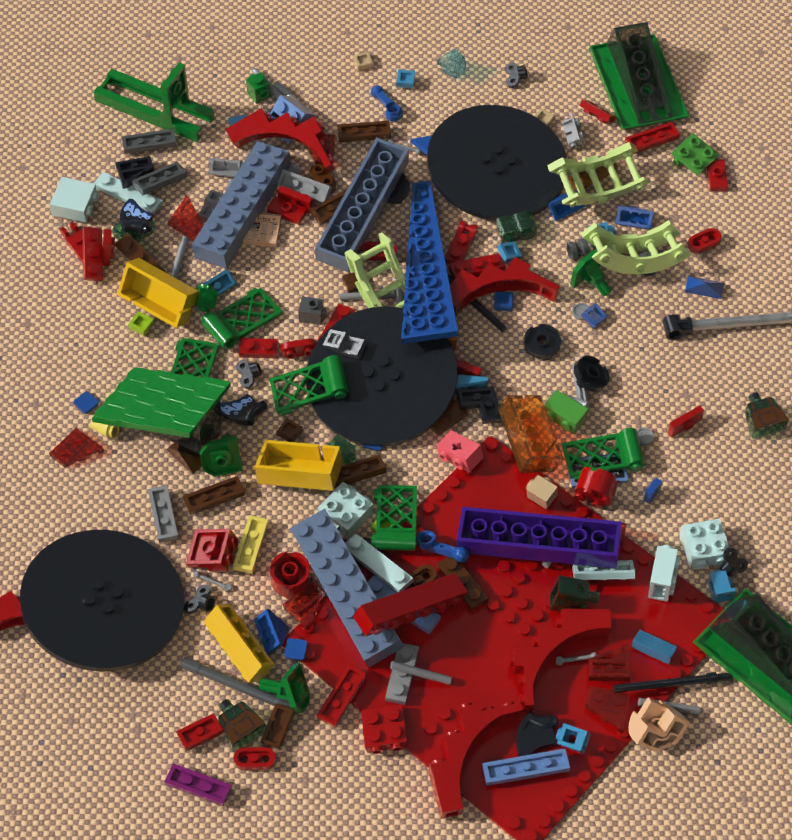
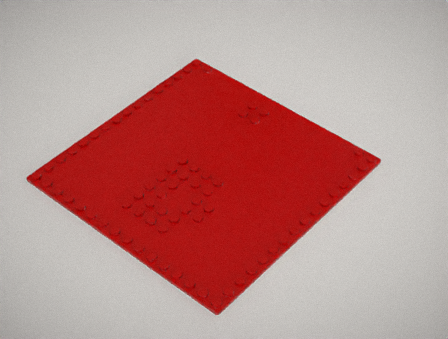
[282,436,724,840]

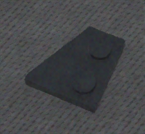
[115,156,154,189]

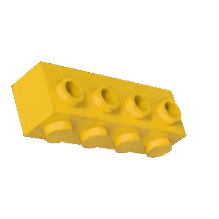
[203,604,275,683]

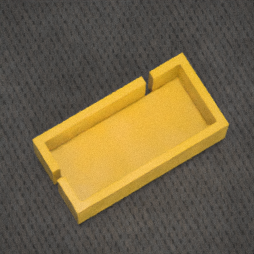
[117,258,199,328]
[254,440,343,491]

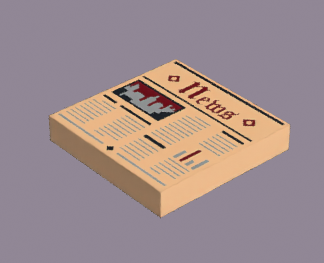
[243,213,281,247]

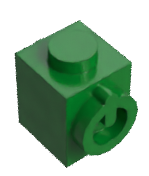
[246,72,271,104]
[192,284,218,312]

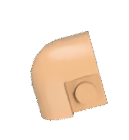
[629,697,690,752]

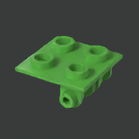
[671,133,720,176]

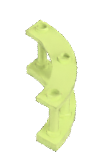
[547,142,651,207]
[581,220,692,274]
[345,232,406,308]

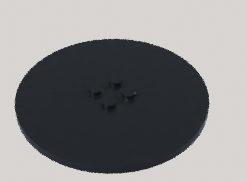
[427,105,567,221]
[306,306,458,447]
[20,530,184,672]

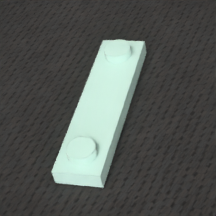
[93,172,163,215]
[345,534,414,593]

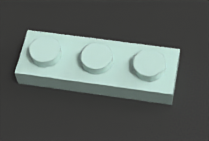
[572,560,635,581]

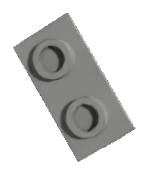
[562,113,586,150]
[208,157,244,177]

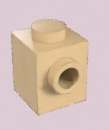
[526,475,558,509]

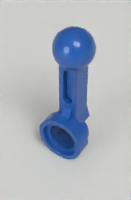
[370,85,403,121]
[416,531,469,563]

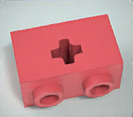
[436,431,484,473]

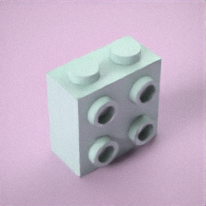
[50,177,99,223]
[317,482,373,539]
[679,518,731,569]
[648,545,680,602]

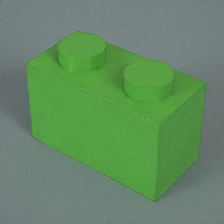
[543,390,588,434]

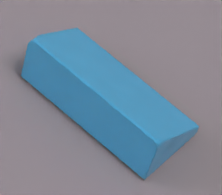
[197,269,237,296]
[631,630,677,664]

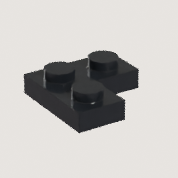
[456,387,503,424]

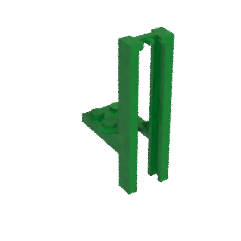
[94,62,214,142]

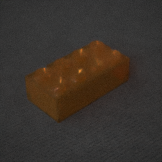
[498,395,564,473]

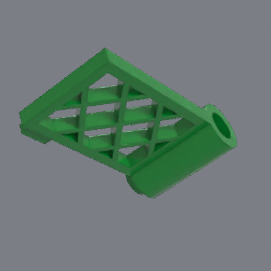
[201,288,283,350]
[171,337,219,378]
[269,355,349,416]
[561,428,646,481]
[372,485,417,551]

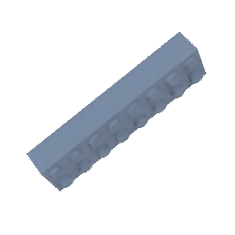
[315,137,409,273]
[192,141,291,269]
[290,508,404,667]

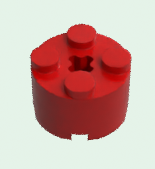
[574,467,619,509]
[270,552,311,600]

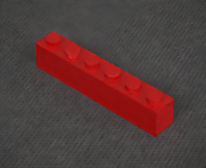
[353,573,468,637]

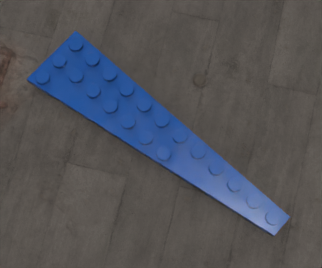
[401,180,458,344]

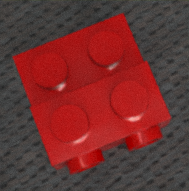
[186,529,238,572]
[361,704,408,754]

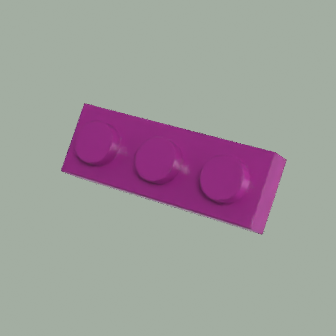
[164,763,232,807]

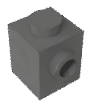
[298,296,327,325]

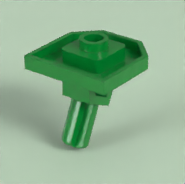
[570,250,611,297]
[199,433,243,477]
[259,662,310,713]

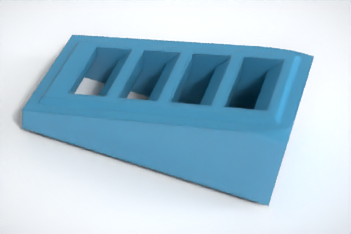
[454,375,488,395]

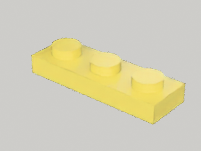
[233,515,269,574]

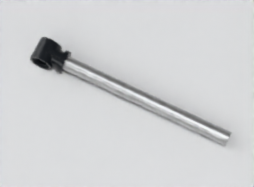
[662,312,792,340]

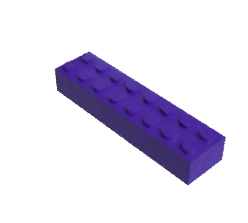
[456,507,622,569]

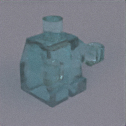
[437,49,466,79]

